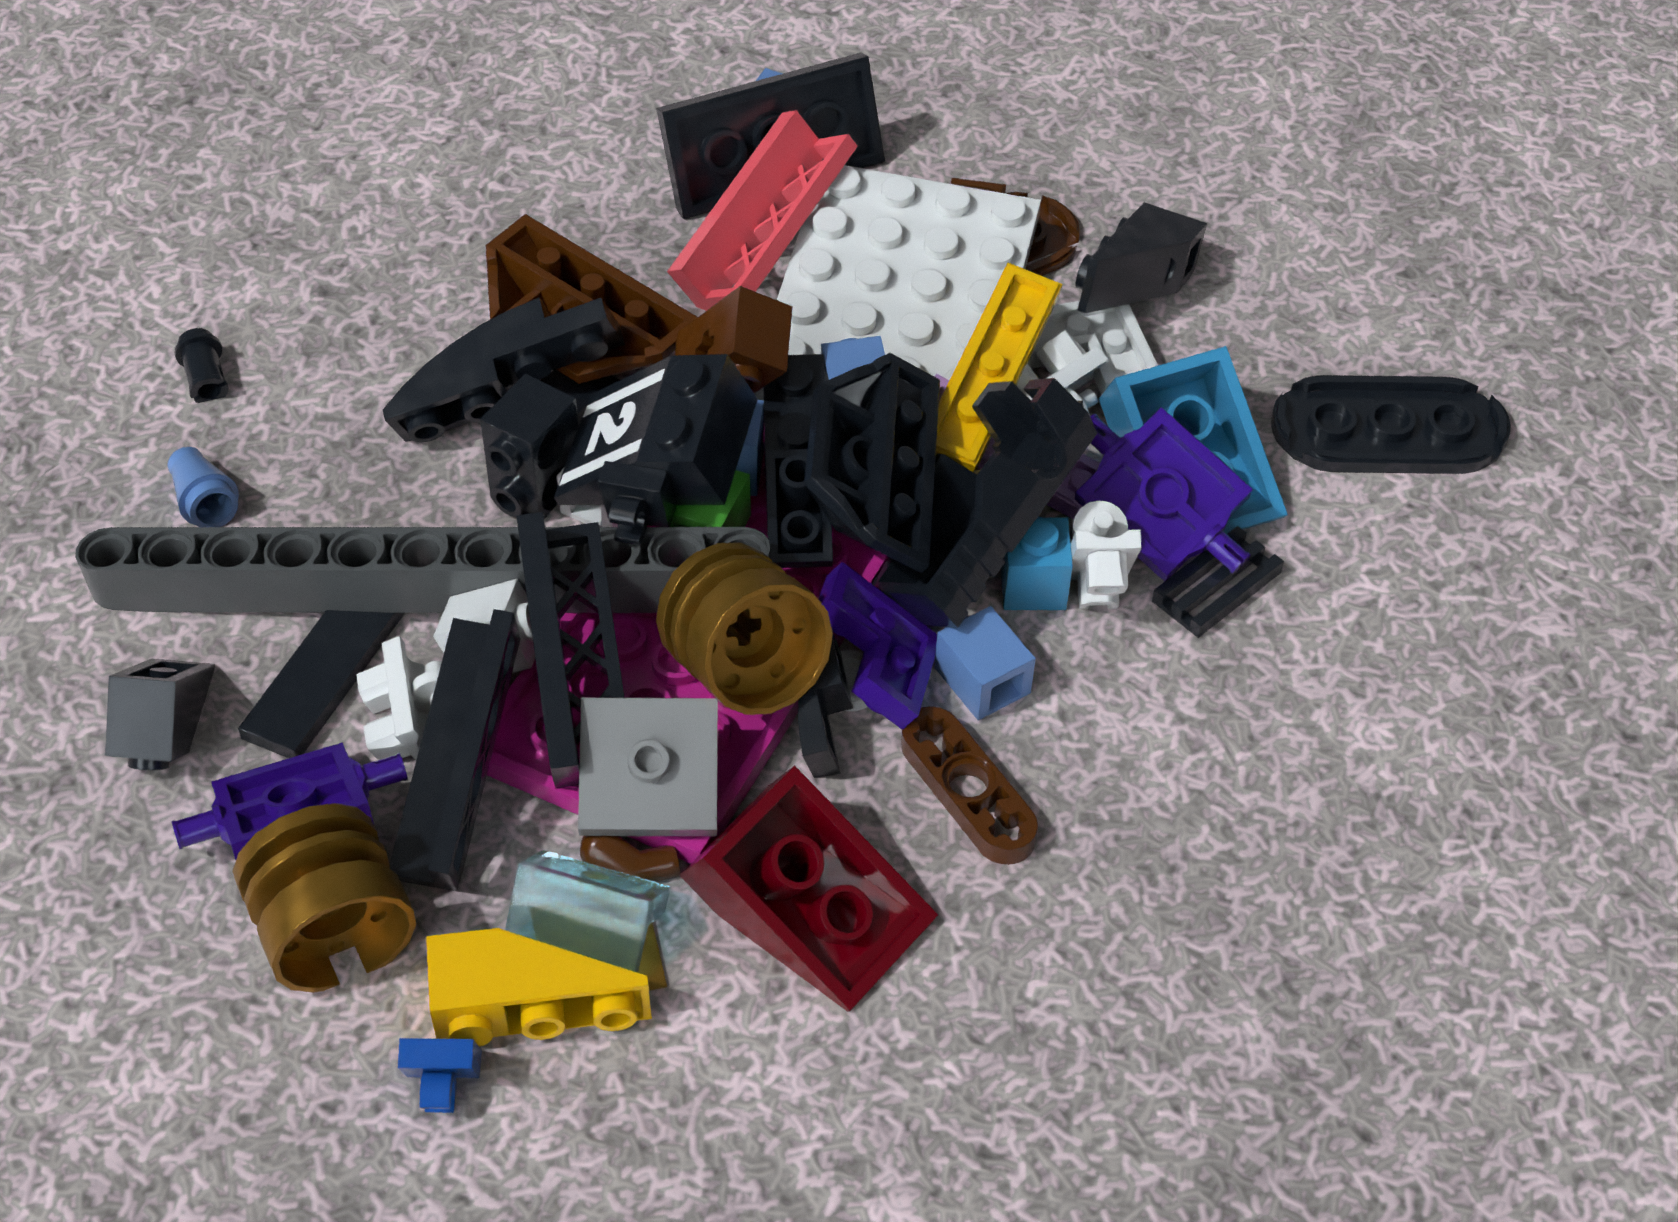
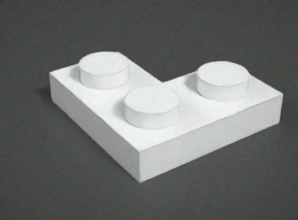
[1027,301,1158,395]

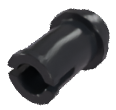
[174,328,229,403]

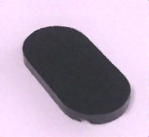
[1271,375,1511,474]

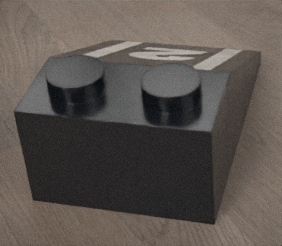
[554,354,758,505]

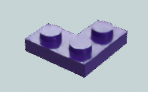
[818,562,937,729]

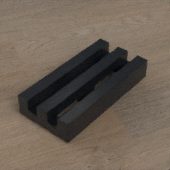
[1152,526,1284,638]

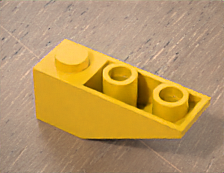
[426,928,652,1047]

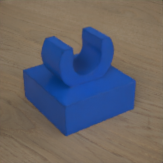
[398,1038,482,1113]

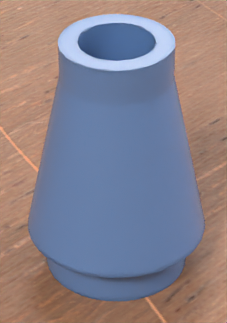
[167,447,239,527]

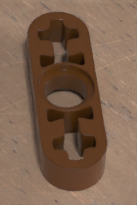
[901,706,1038,865]

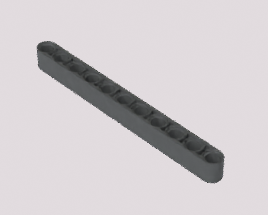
[75,527,772,613]

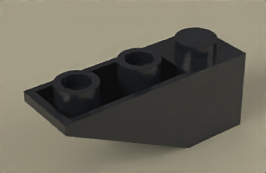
[1075,202,1207,313]

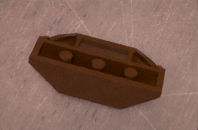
[485,214,697,384]

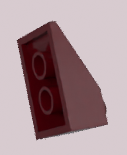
[679,765,938,1012]

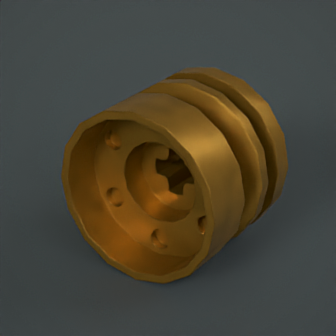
[656,543,833,715]
[232,803,416,993]

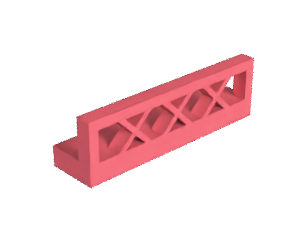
[667,110,858,311]

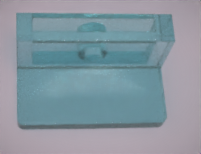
[505,850,671,973]

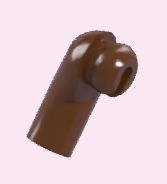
[580,836,680,889]

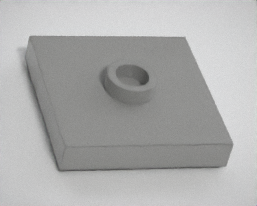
[578,697,718,836]

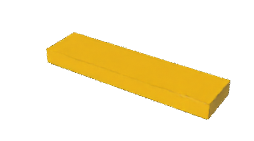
[936,263,1062,472]

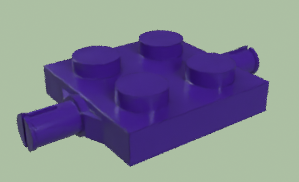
[1075,407,1253,582]
[171,742,408,860]

